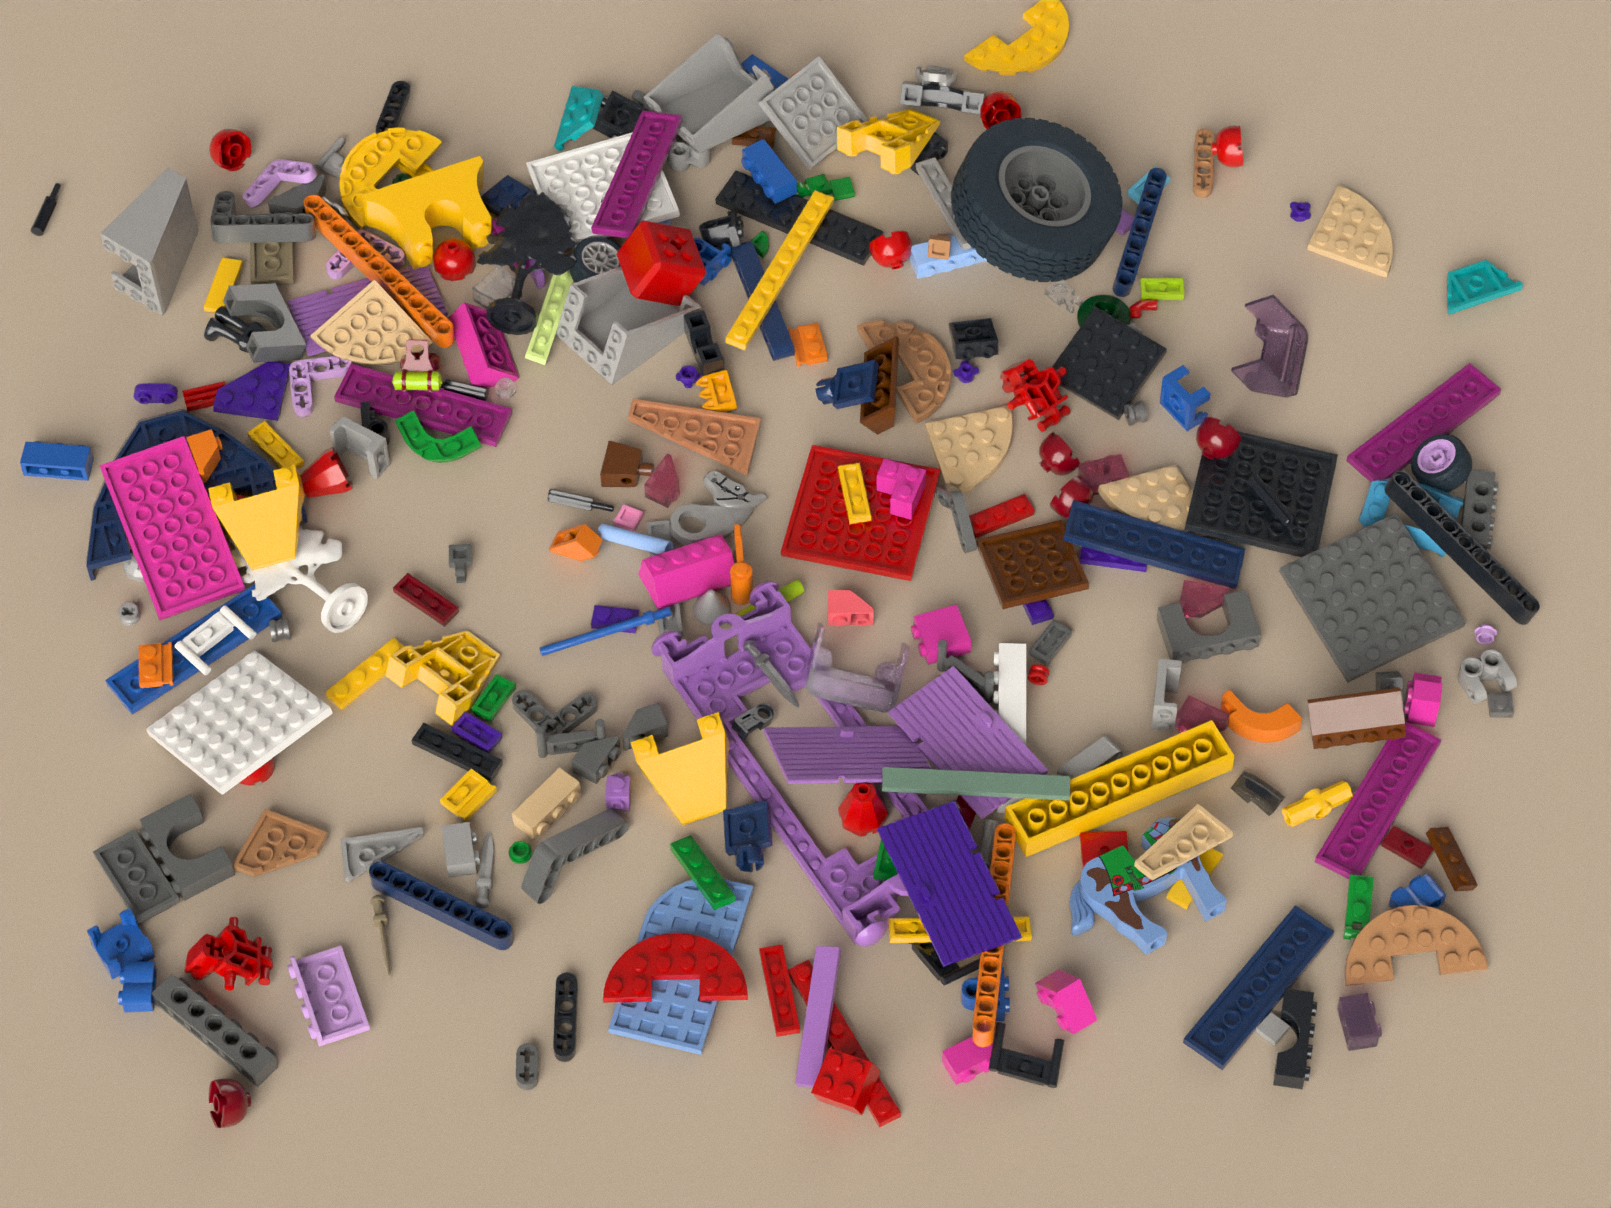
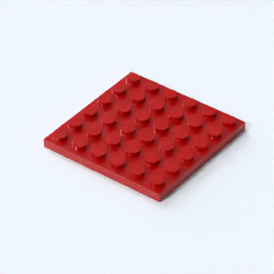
[781,445,941,581]

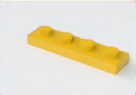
[326,637,404,710]

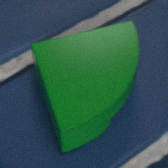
[750,230,769,258]

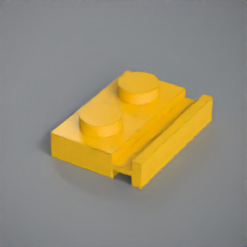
[440,769,497,822]

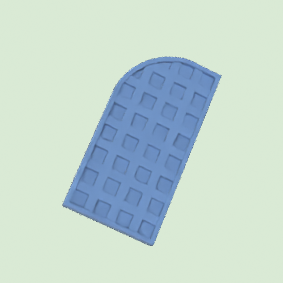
[608,879,753,1055]

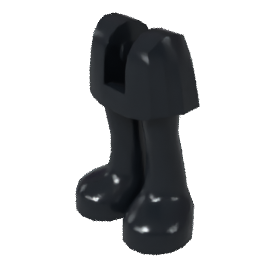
[204,306,267,353]

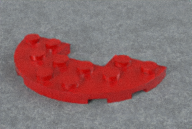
[603,933,748,1003]

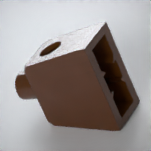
[600,441,654,487]

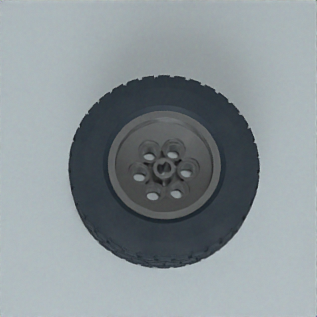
[951,118,1123,282]

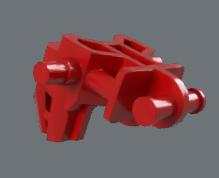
[1000,359,1071,432]
[184,917,273,991]

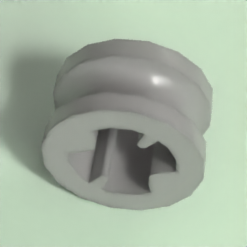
[118,603,140,626]

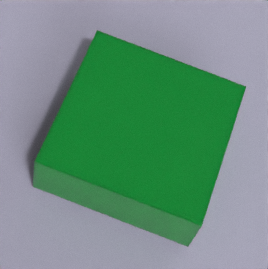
[829,177,855,201]

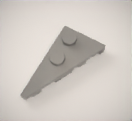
[341,827,424,882]

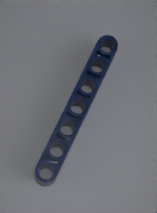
[1112,168,1167,297]
[730,241,795,361]
[369,861,513,950]

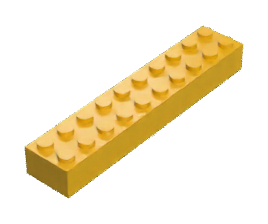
[1005,720,1234,857]

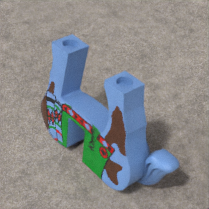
[1069,816,1227,955]

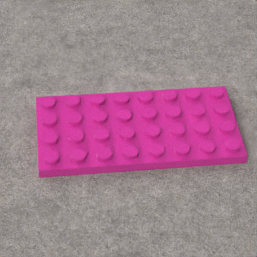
[100,436,245,620]

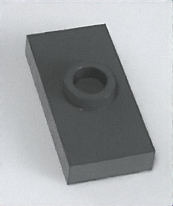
[1028,619,1072,666]

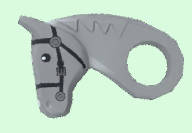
[669,471,767,545]

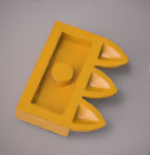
[696,370,737,412]

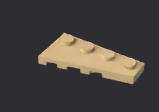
[1134,804,1234,880]

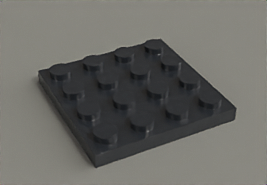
[1052,307,1167,420]

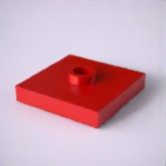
[1079,831,1129,869]

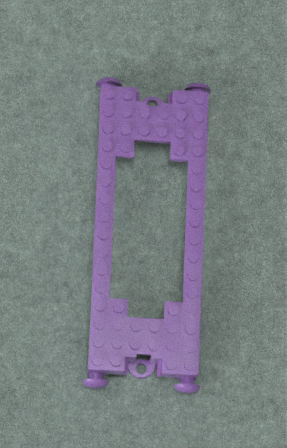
[651,580,928,947]

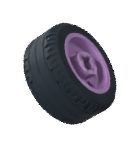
[1411,434,1472,492]

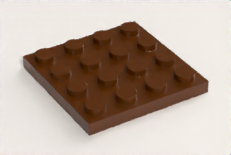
[976,520,1089,609]

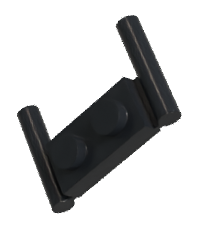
[908,942,980,986]
[988,1022,1064,1088]

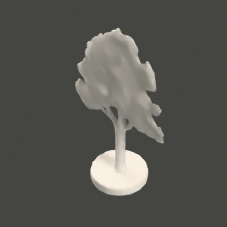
[229,525,368,633]

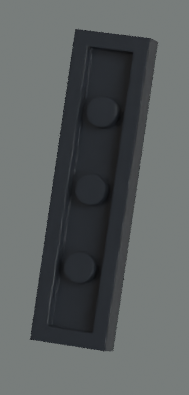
[411,722,503,782]

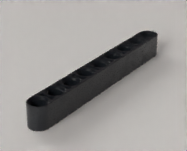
[1384,471,1540,625]

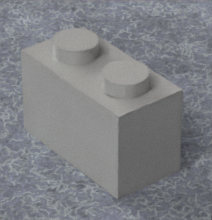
[441,822,480,878]

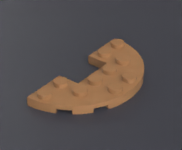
[857,320,951,424]
[1344,905,1488,986]

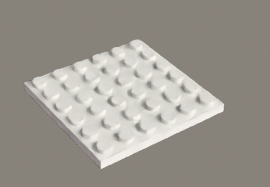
[526,132,680,247]
[146,650,333,795]

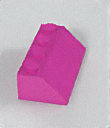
[448,302,519,388]
[638,534,734,610]

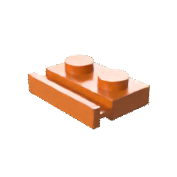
[788,323,828,367]
[139,642,173,688]

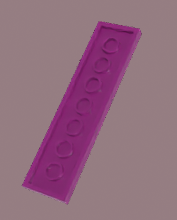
[591,111,683,238]
[1346,363,1501,482]
[334,364,512,447]
[1315,722,1441,879]

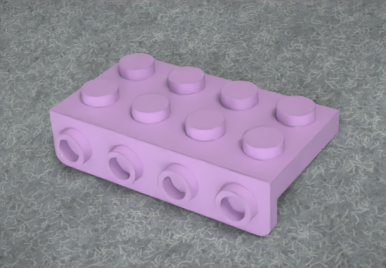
[287,946,370,1047]

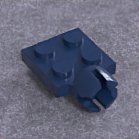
[481,175,537,216]
[815,360,879,409]
[723,801,773,872]

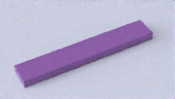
[795,946,841,1087]

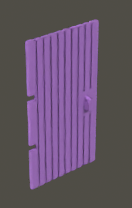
[287,266,448,356]
[888,666,1048,819]
[764,726,931,784]

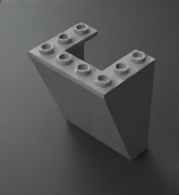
[643,34,776,153]
[100,168,198,316]
[556,266,701,385]

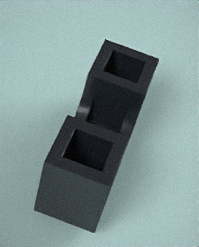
[683,310,724,377]

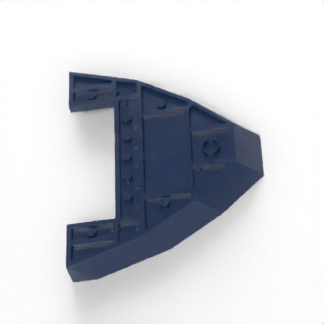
[86,409,308,581]

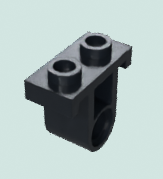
[699,210,744,248]

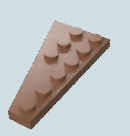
[628,399,761,476]

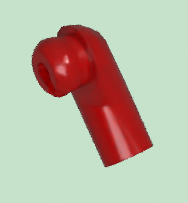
[1129,300,1157,318]

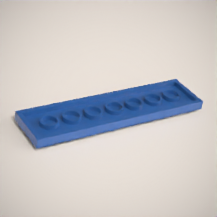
[105,584,282,714]

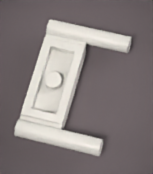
[175,605,256,675]

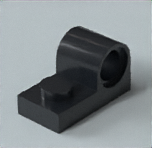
[360,402,390,445]

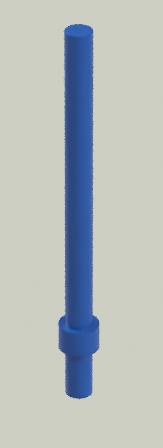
[539,607,672,656]

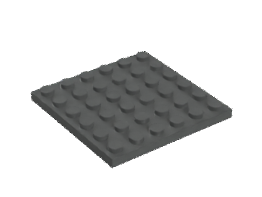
[1279,513,1466,683]

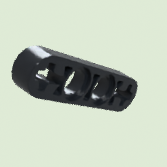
[376,81,410,134]
[553,972,578,1062]

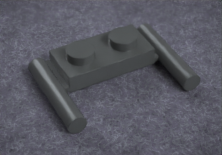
[937,640,994,704]
[535,719,606,758]

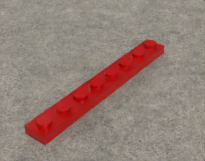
[788,959,901,1127]

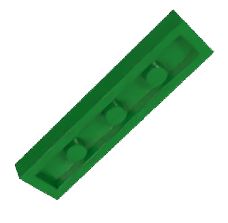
[670,835,735,910]

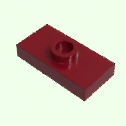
[1381,826,1434,869]

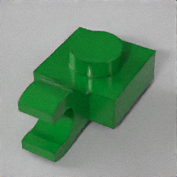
[795,174,832,198]

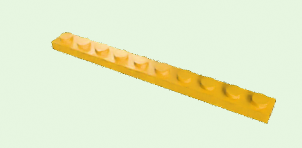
[725,190,834,350]

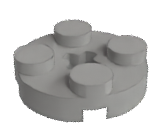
[916,66,957,87]

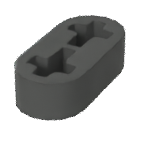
[516,1043,539,1090]

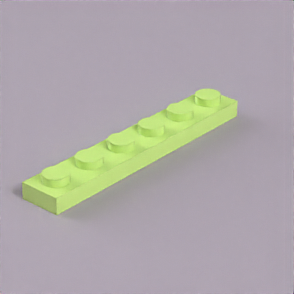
[525,269,574,365]

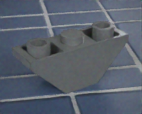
[267,174,327,214]

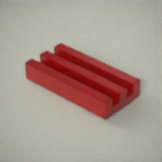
[182,381,226,412]

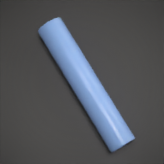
[597,523,673,554]

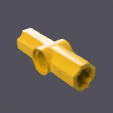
[1282,780,1353,827]

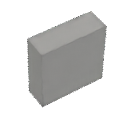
[1255,1012,1290,1046]

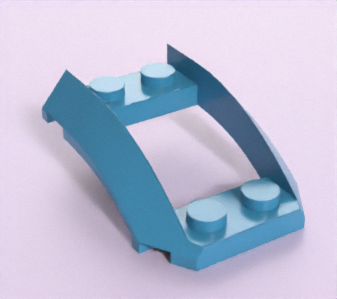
[1358,478,1464,557]

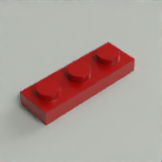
[969,494,1035,539]

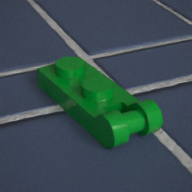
[1343,874,1374,940]

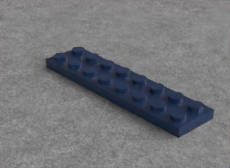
[1062,500,1245,589]
[1183,905,1335,1070]

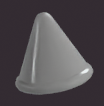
[693,589,731,625]

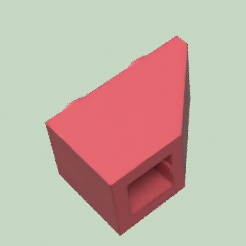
[828,590,874,626]

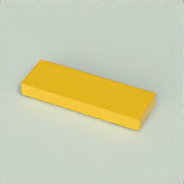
[204,257,243,313]
[247,421,305,470]
[838,463,871,524]
[1166,848,1223,910]

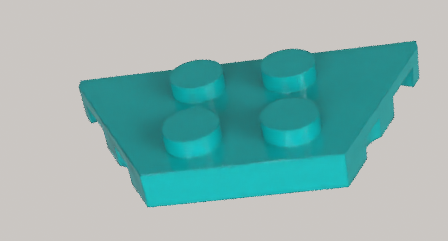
[554,86,604,151]
[1447,260,1523,315]

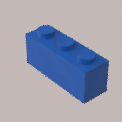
[741,139,797,204]
[20,441,94,481]

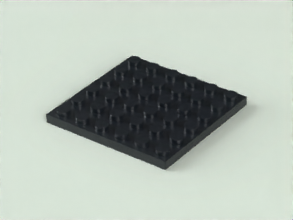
[1184,431,1338,557]

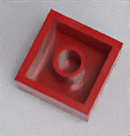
[811,1048,880,1116]

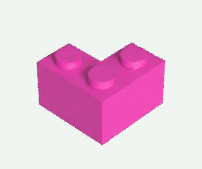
[877,458,926,520]
[1404,672,1443,727]
[1035,969,1098,1034]

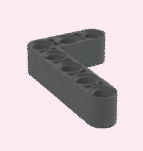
[210,191,316,243]
[521,808,629,904]

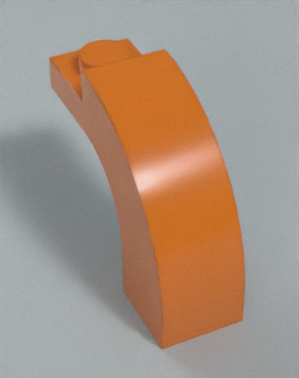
[1221,690,1302,743]

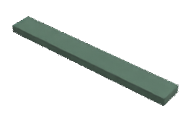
[882,767,1070,800]

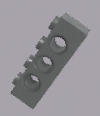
[1461,469,1498,550]

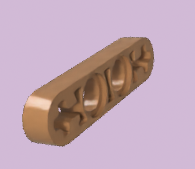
[1193,128,1214,198]

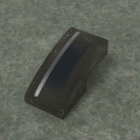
[1231,771,1285,816]

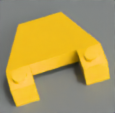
[837,109,940,174]
[208,465,305,571]
[385,630,501,726]
[631,712,730,825]

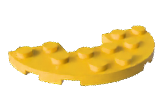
[964,0,1069,75]
[339,128,442,230]

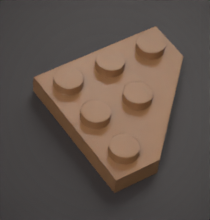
[232,809,328,877]

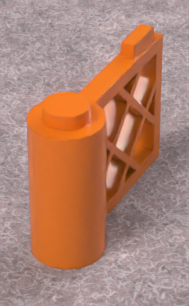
[730,524,753,605]

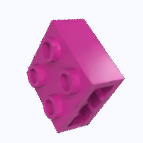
[911,604,971,665]

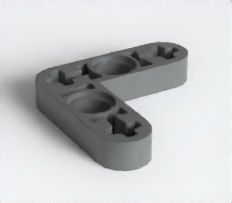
[936,483,977,553]
[512,690,597,741]

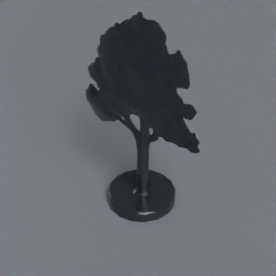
[477,192,577,335]

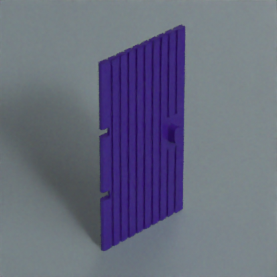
[877,801,1022,967]

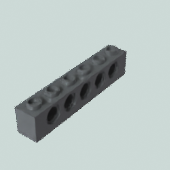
[151,974,278,1087]

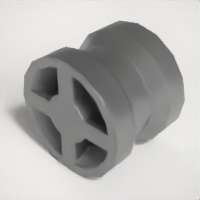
[1124,401,1148,426]
[269,618,291,642]

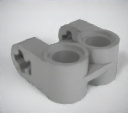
[667,138,710,171]
[1458,649,1517,704]

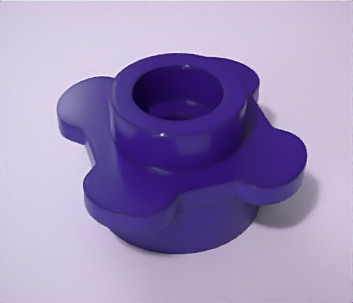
[1290,202,1311,222]
[953,361,979,383]
[676,366,702,388]

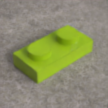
[1140,278,1184,300]

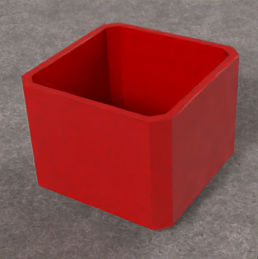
[616,220,707,306]

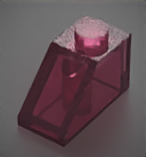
[644,453,680,508]
[1179,580,1229,618]
[1175,695,1230,733]

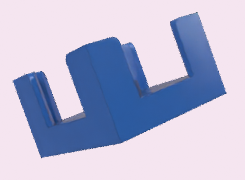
[1160,365,1211,431]
[87,908,155,980]

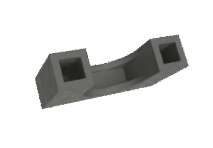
[223,283,306,363]
[1157,590,1261,664]
[139,794,235,901]

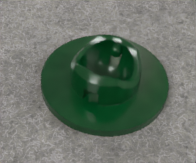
[1077,295,1131,327]

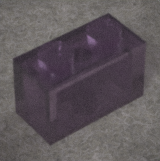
[1337,993,1382,1051]

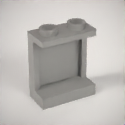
[330,416,390,479]
[1151,659,1182,732]

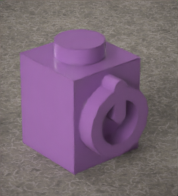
[605,772,632,811]

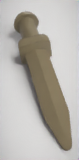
[371,895,390,978]

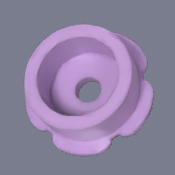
[1474,624,1497,644]

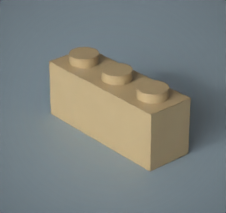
[512,767,581,840]

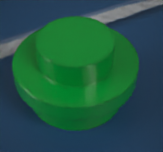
[508,841,532,864]

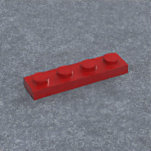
[759,945,800,1037]

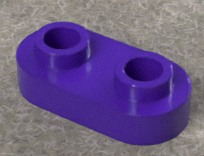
[134,383,178,404]

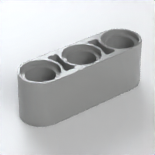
[1057,736,1123,779]

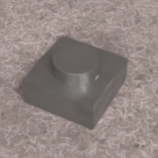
[1488,693,1514,718]

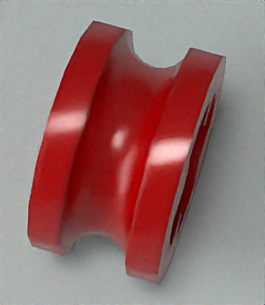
[1027,664,1050,685]

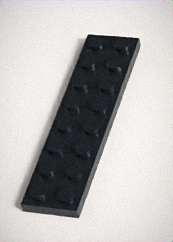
[715,170,883,266]

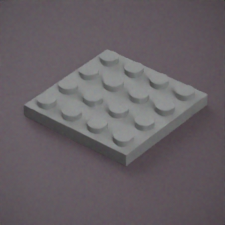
[758,56,868,170]

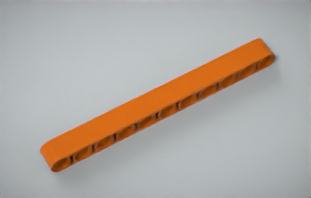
[304,195,455,348]
[972,823,1016,1047]

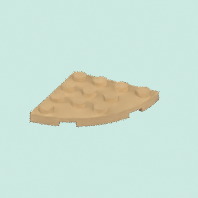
[1307,185,1393,278]
[310,280,433,365]
[925,405,1013,493]
[1098,465,1212,538]

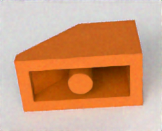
[186,429,223,483]
[549,524,603,561]

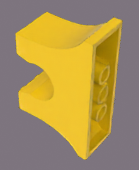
[363,156,491,270]

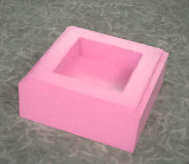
[614,504,644,532]

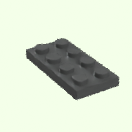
[93,829,180,925]

